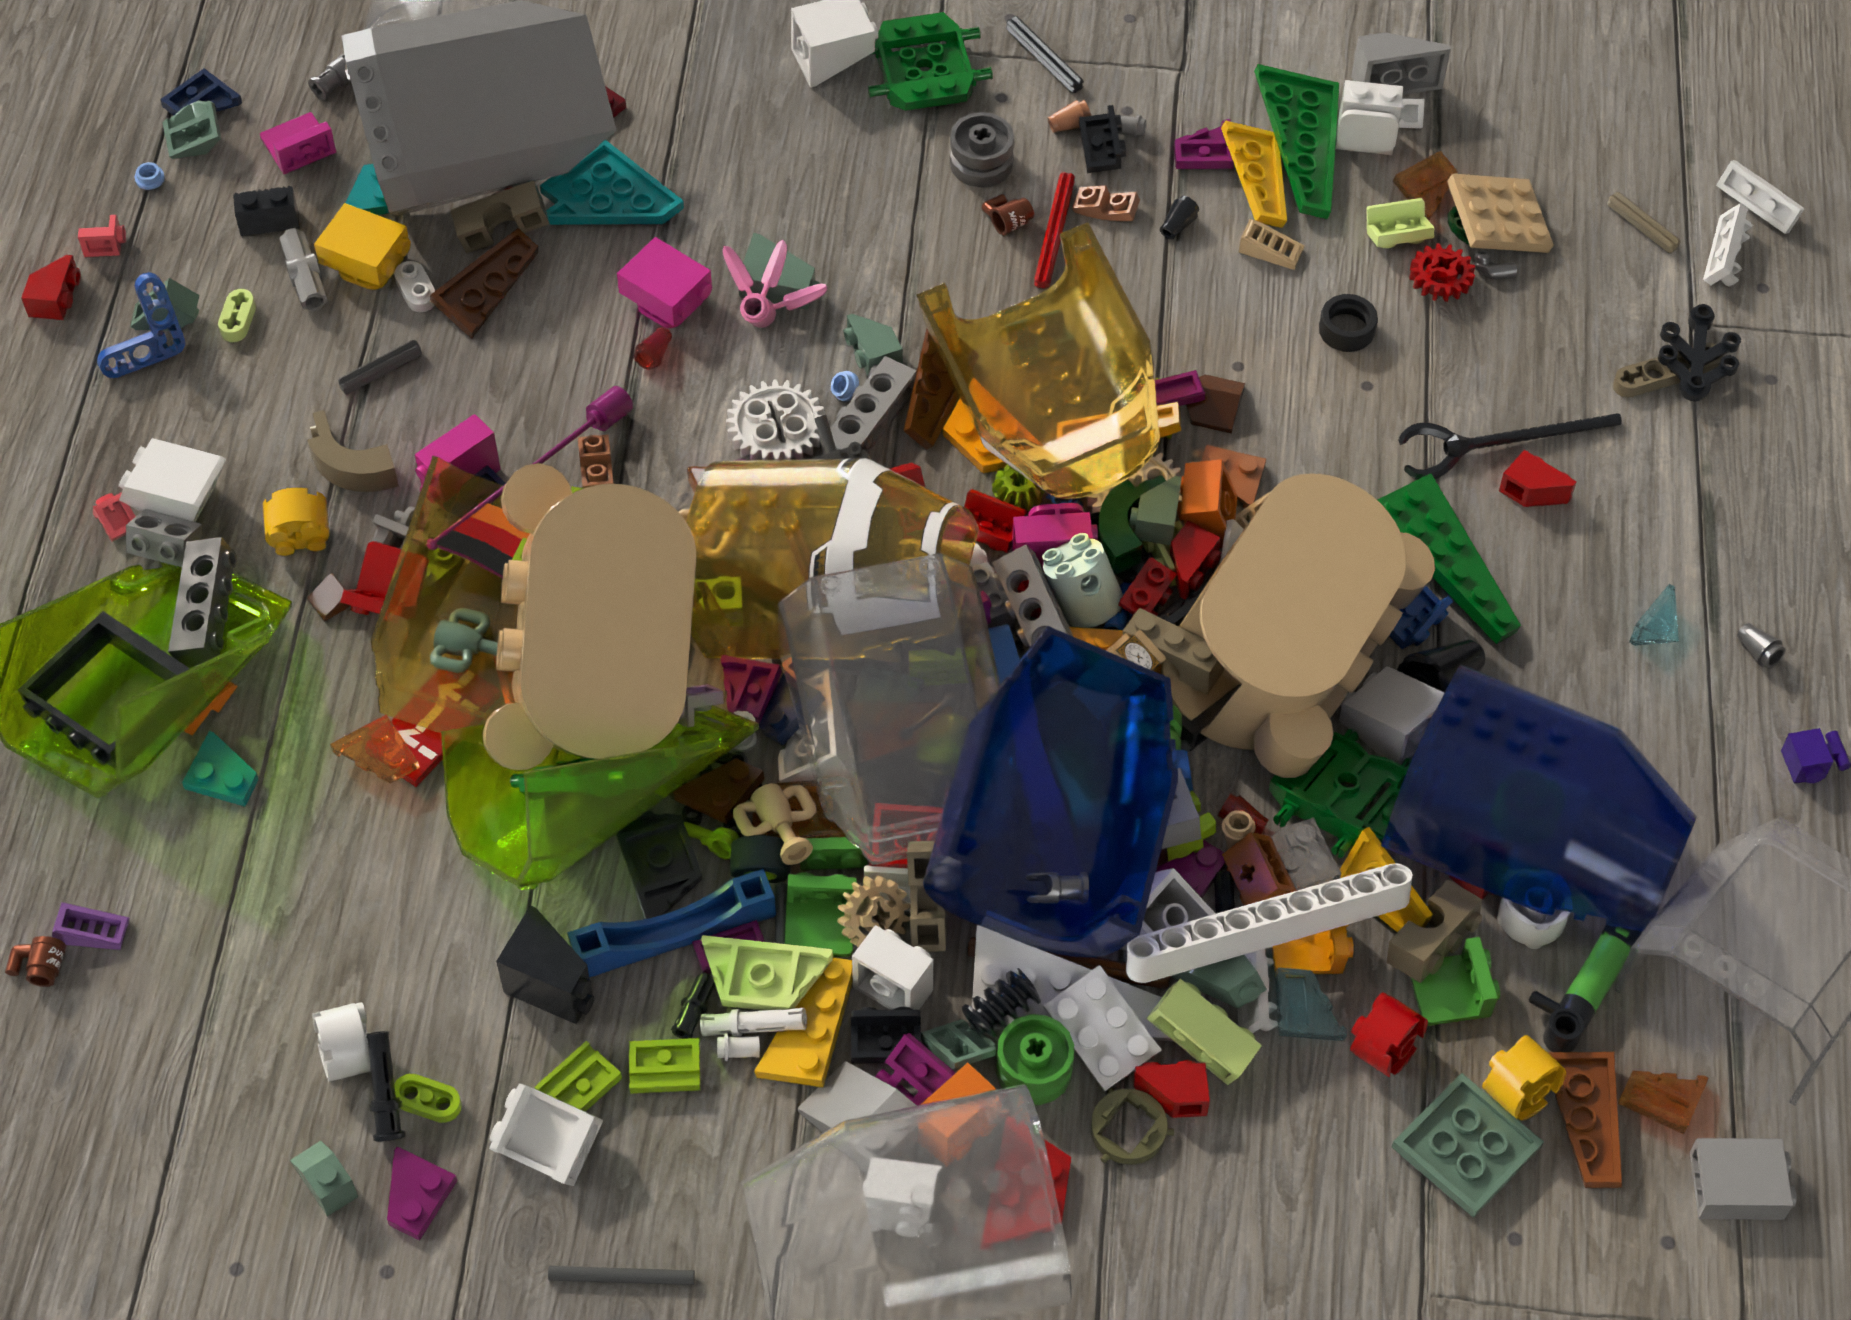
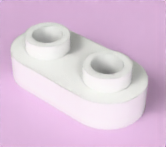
[394,261,435,312]

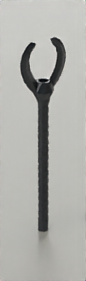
[1398,413,1622,480]

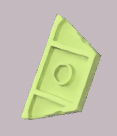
[701,935,833,1011]

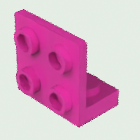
[259,112,336,174]

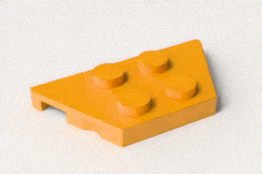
[943,380,1044,473]

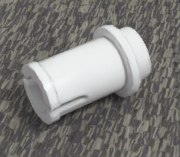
[717,1033,760,1061]

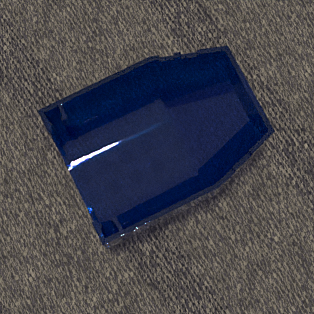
[923,626,1178,957]
[1381,664,1697,932]

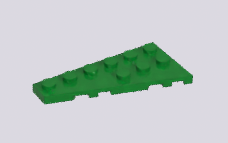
[1254,64,1339,219]
[1377,473,1521,644]

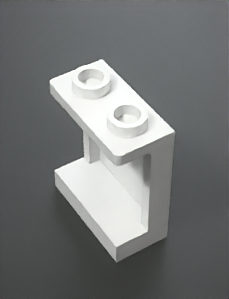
[490,1083,603,1186]

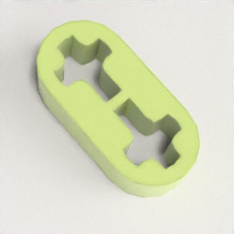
[218,289,256,342]

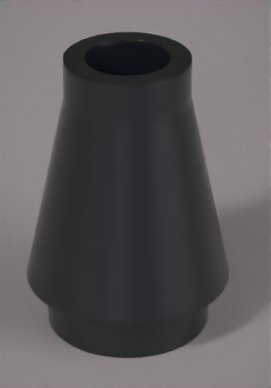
[1160,196,1199,240]

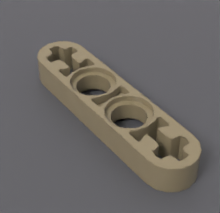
[1613,343,1724,398]

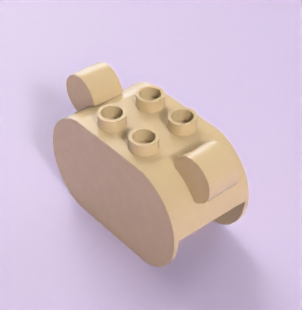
[483,463,696,770]
[1161,473,1435,778]

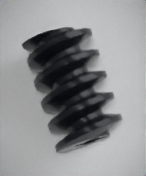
[961,968,1041,1039]

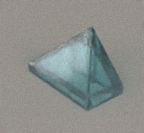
[1629,583,1679,646]

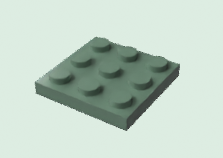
[1392,1073,1544,1218]

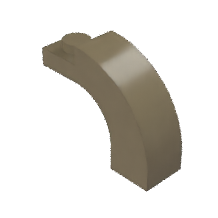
[307,410,399,492]

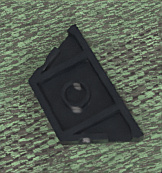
[608,806,702,919]

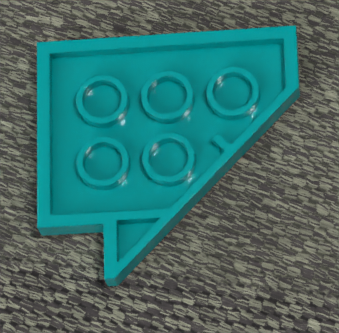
[540,140,684,225]

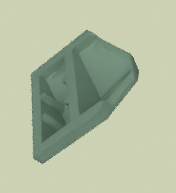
[162,101,221,159]
[921,1019,998,1070]

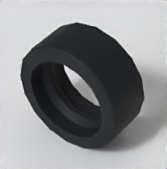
[1319,294,1378,352]

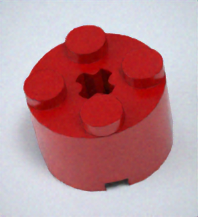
[1350,992,1428,1077]

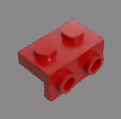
[950,489,1027,552]
[1118,557,1177,623]

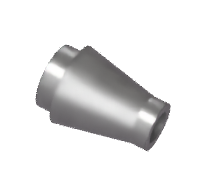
[1737,623,1786,668]

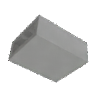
[1689,1138,1796,1220]

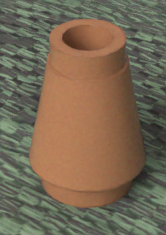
[1048,100,1091,133]

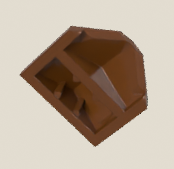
[1186,374,1245,434]

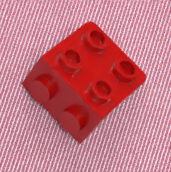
[340,541,428,624]

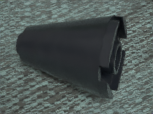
[1397,639,1485,705]

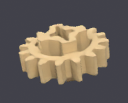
[837,875,911,947]

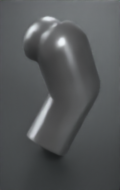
[1473,251,1517,279]

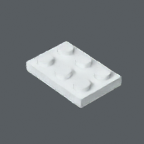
[1043,965,1162,1092]

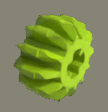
[992,461,1045,512]

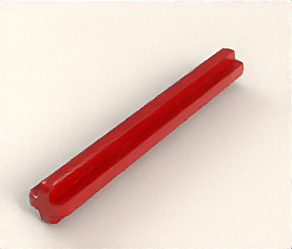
[1034,172,1075,289]

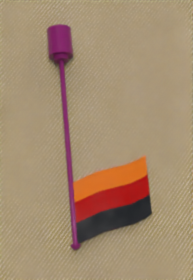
[426,386,633,579]

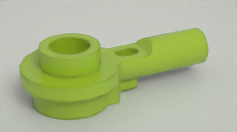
[684,821,740,859]

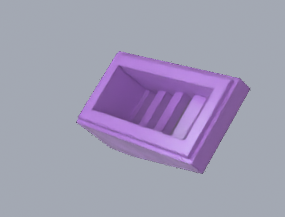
[52,902,130,950]

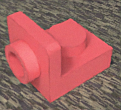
[78,215,126,257]
[93,492,136,542]

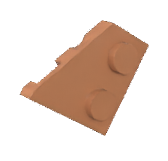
[1201,445,1266,509]

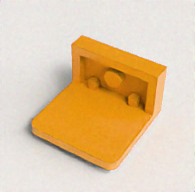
[1272,924,1354,975]

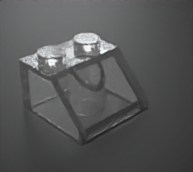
[1271,818,1341,891]

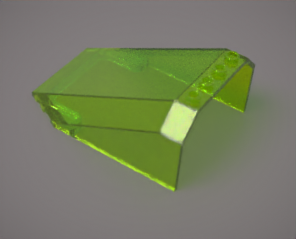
[0,562,292,798]
[441,705,759,890]

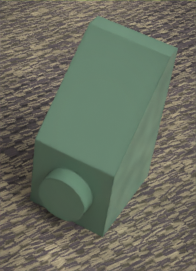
[130,278,200,331]
[1129,476,1182,545]
[290,1141,358,1217]

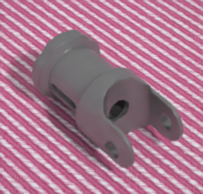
[308,54,350,101]
[1026,872,1089,903]

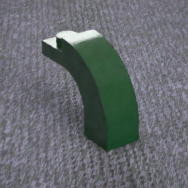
[1098,475,1166,575]

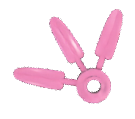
[723,240,827,328]

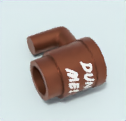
[981,194,1034,236]
[5,936,67,987]

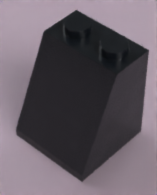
[496,905,594,1025]

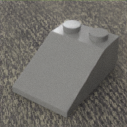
[1351,32,1451,95]
[797,1061,918,1170]

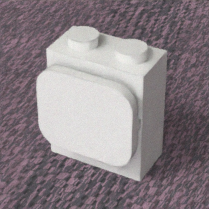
[1335,80,1403,155]

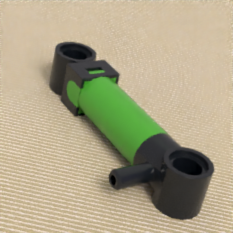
[1529,893,1654,1052]

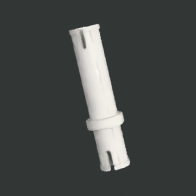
[700,1007,807,1037]

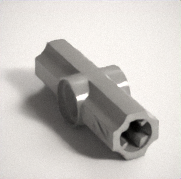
[279,228,328,312]

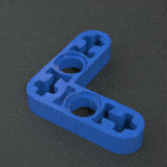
[97,272,185,378]

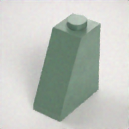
[739,233,820,310]
[1171,955,1267,1009]

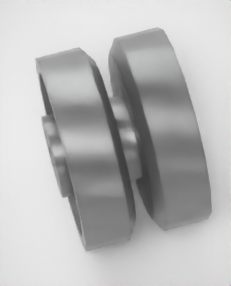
[950,112,1014,188]

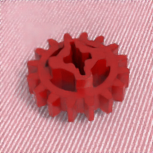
[1409,243,1475,302]

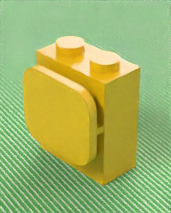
[314,203,411,290]

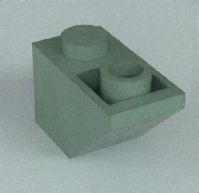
[843,314,903,376]

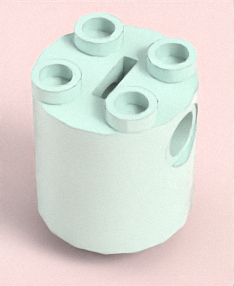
[1042,533,1123,628]

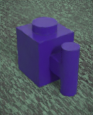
[1781,728,1851,784]

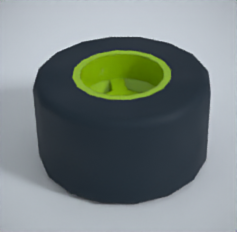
[730,835,791,883]

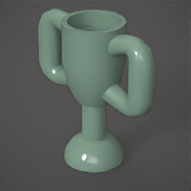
[430,608,498,673]

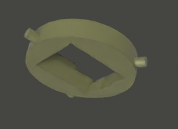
[1091,1087,1174,1165]

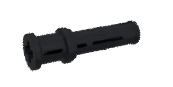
[366,1031,406,1142]

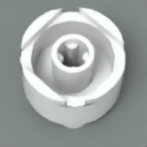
[1497,867,1573,949]
[312,1002,371,1082]

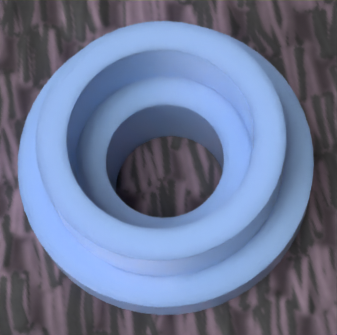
[134,162,165,190]
[831,371,859,402]

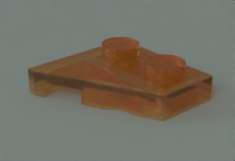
[330,714,420,784]

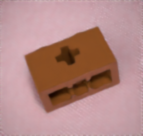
[1222,832,1297,906]

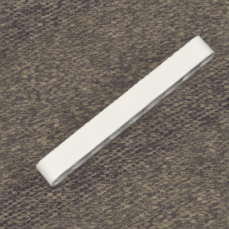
[1126,863,1413,983]

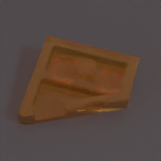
[1393,151,1458,221]
[1618,1070,1709,1134]

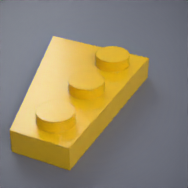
[1333,827,1433,932]

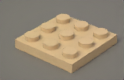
[1447,173,1554,253]

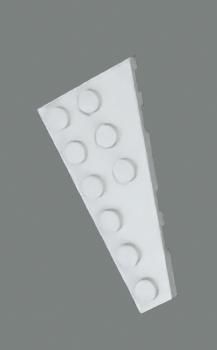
[971,925,1173,1041]

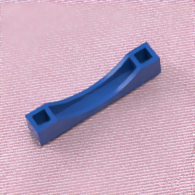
[567,869,776,978]

